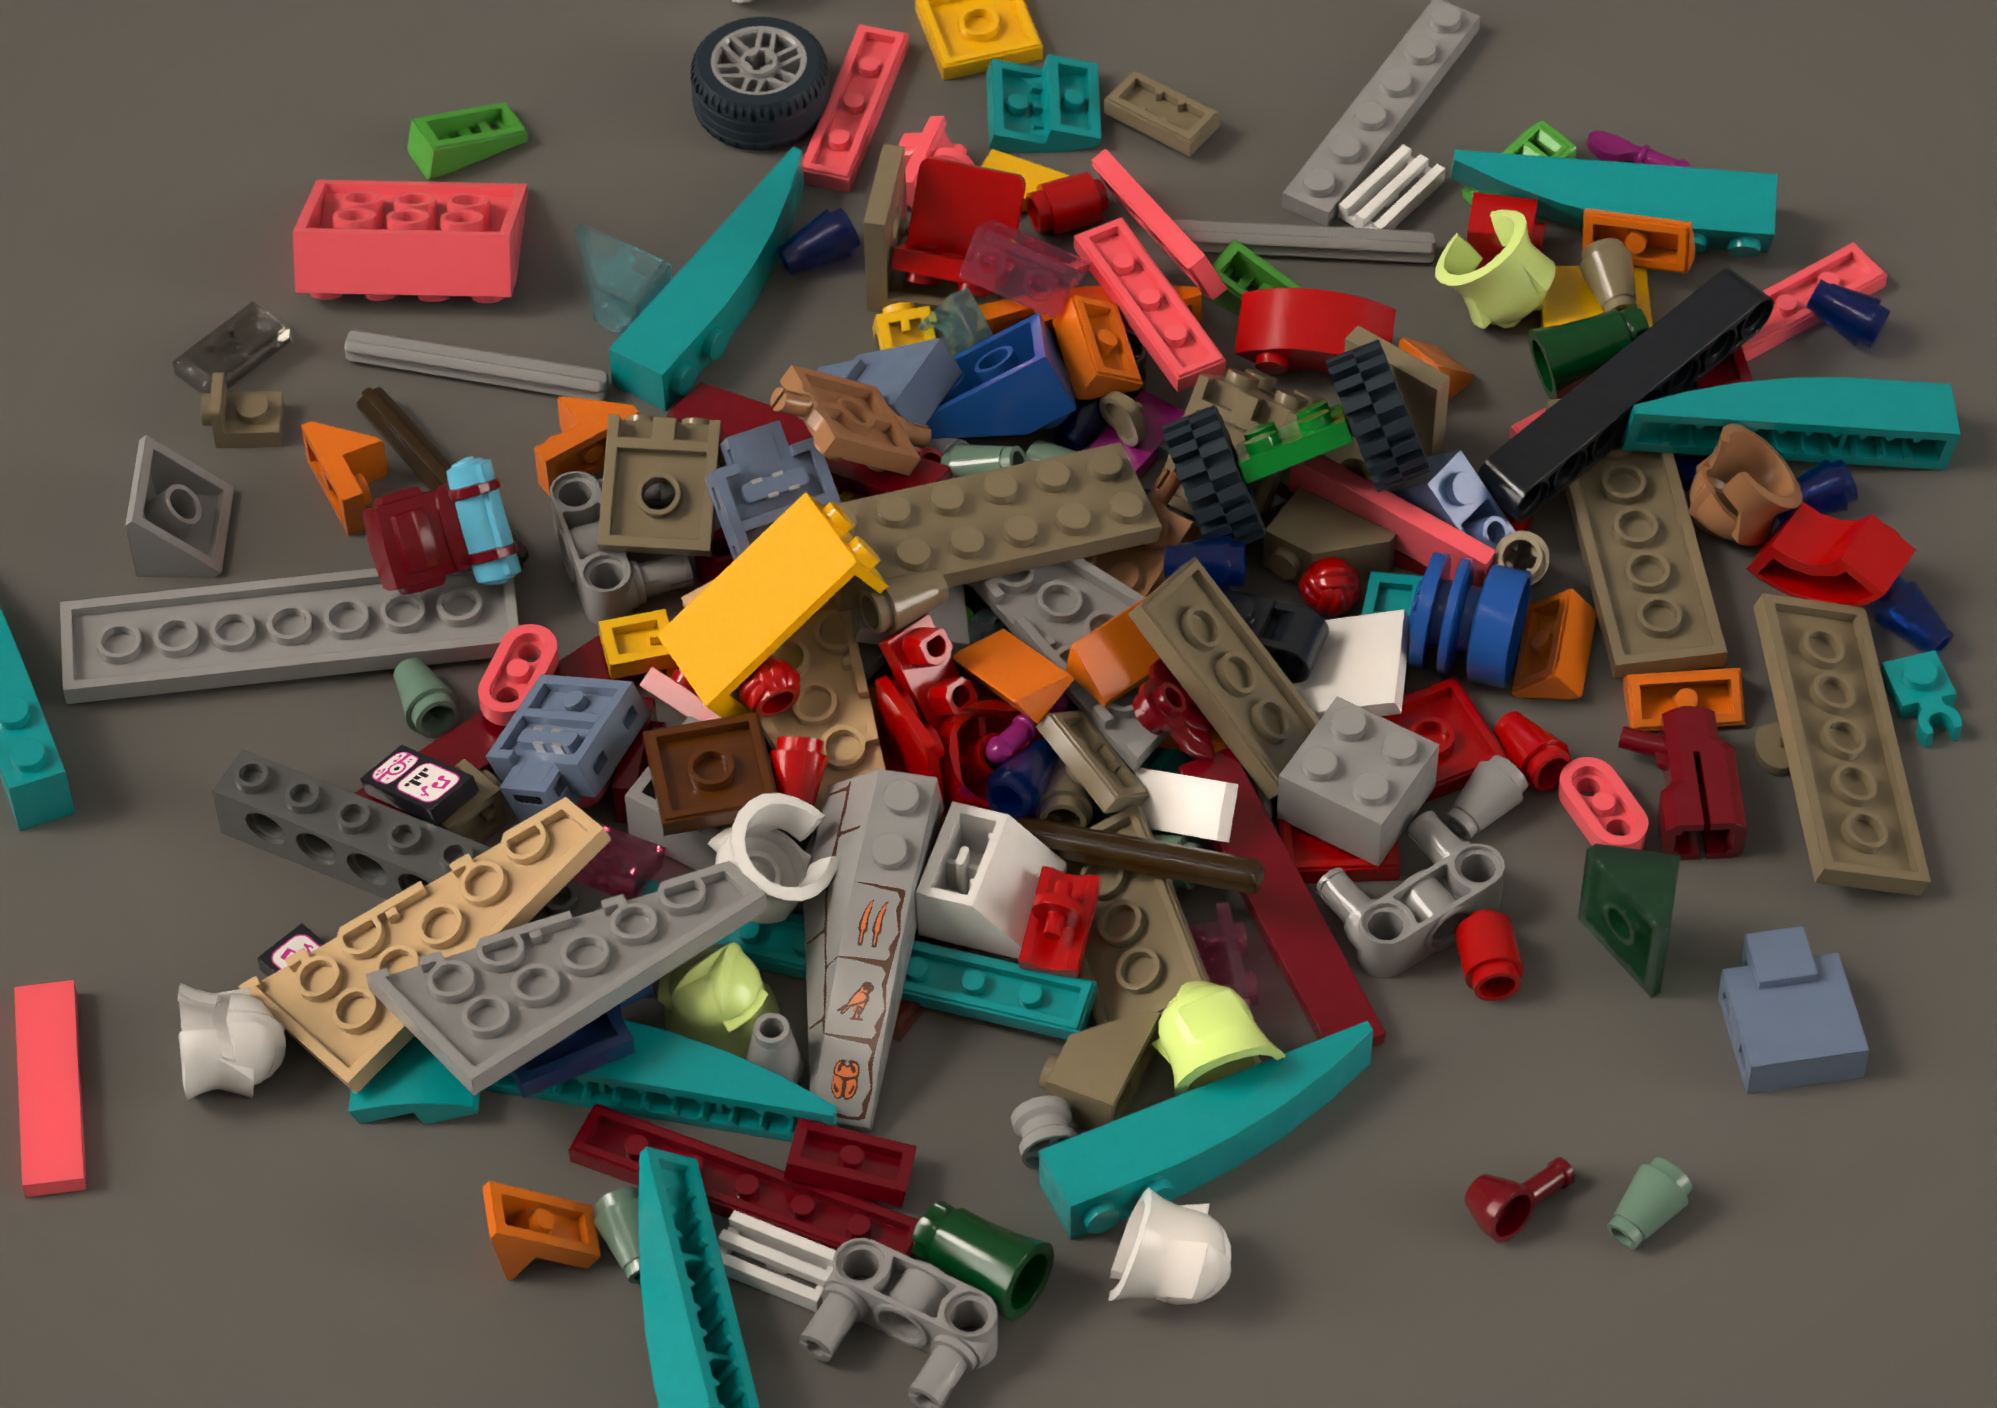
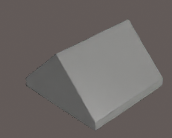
[125,435,234,578]

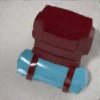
[362,456,521,595]

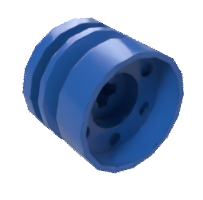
[1408,551,1532,688]

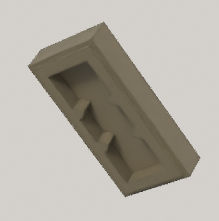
[1104,70,1220,157]
[1036,710,1149,813]

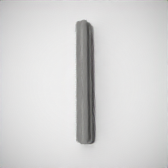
[1173,219,1436,264]
[344,329,609,401]

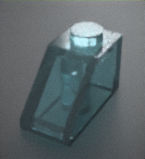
[575,223,672,333]

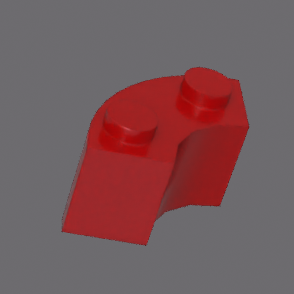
[1234,288,1396,374]
[1746,502,1916,607]

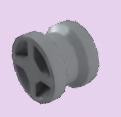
[1011,1095,1077,1170]

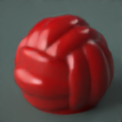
[1299,557,1362,618]
[738,655,801,717]

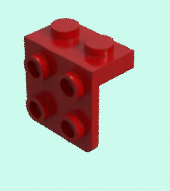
[891,157,1026,296]

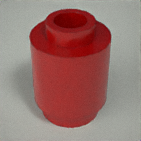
[1026,171,1109,236]
[1454,909,1524,1001]

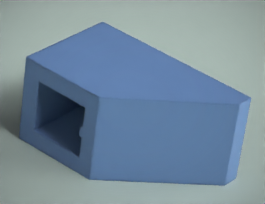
[1388,450,1515,565]

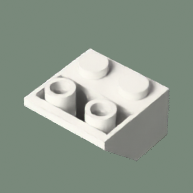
[915,801,1067,959]

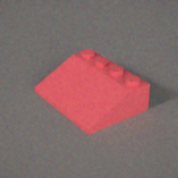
[293,180,528,303]

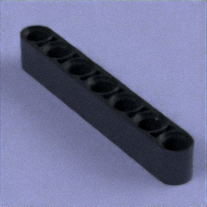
[1477,268,1774,522]

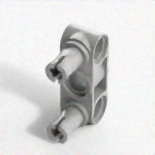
[550,471,694,626]
[1316,811,1505,978]
[799,1238,998,1408]

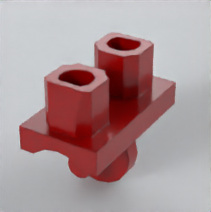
[878,614,978,731]
[1018,866,1101,979]

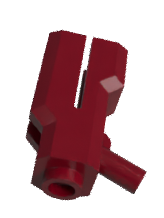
[1618,706,1747,861]

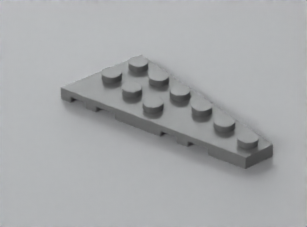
[951,477,1169,772]
[366,860,768,1095]

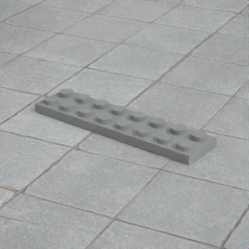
[60,568,519,704]

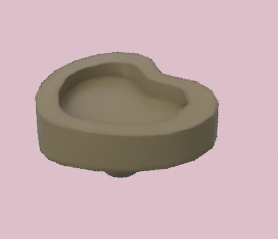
[1099,391,1147,447]
[1753,722,1790,776]

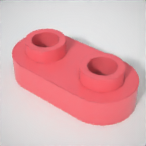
[478,624,559,726]
[1558,757,1649,859]

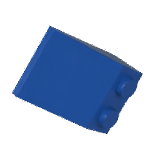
[925,312,1077,439]

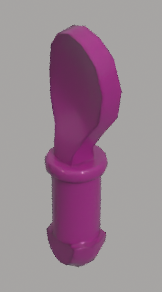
[1586,131,1691,167]
[986,694,1068,764]

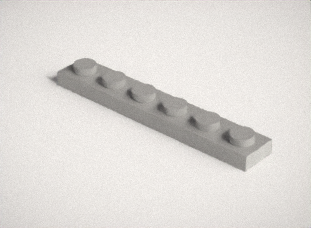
[1282,0,1480,226]

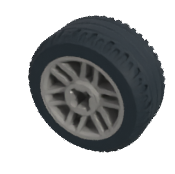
[690,17,830,151]

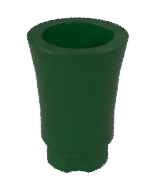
[1528,305,1650,400]
[912,1201,1054,1321]

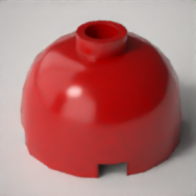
[937,699,1047,814]

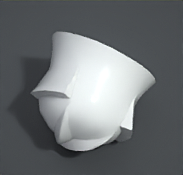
[708,793,840,924]
[177,983,286,1100]
[1108,1188,1231,1305]

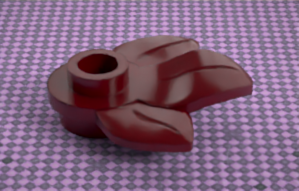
[1133,658,1215,760]

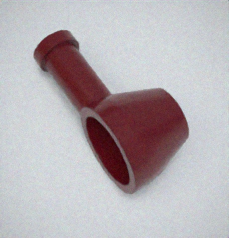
[1465,1157,1575,1242]

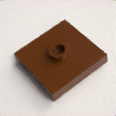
[643,712,777,836]

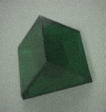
[1578,844,1680,998]

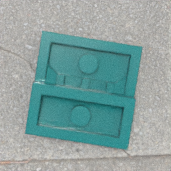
[986,54,1102,153]
[348,1036,480,1125]

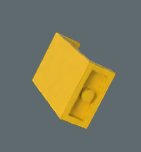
[657,492,888,718]

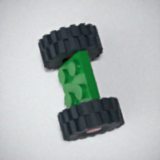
[1162,339,1431,557]

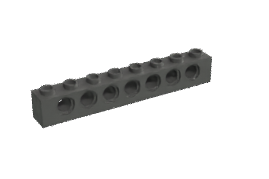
[212,749,614,923]

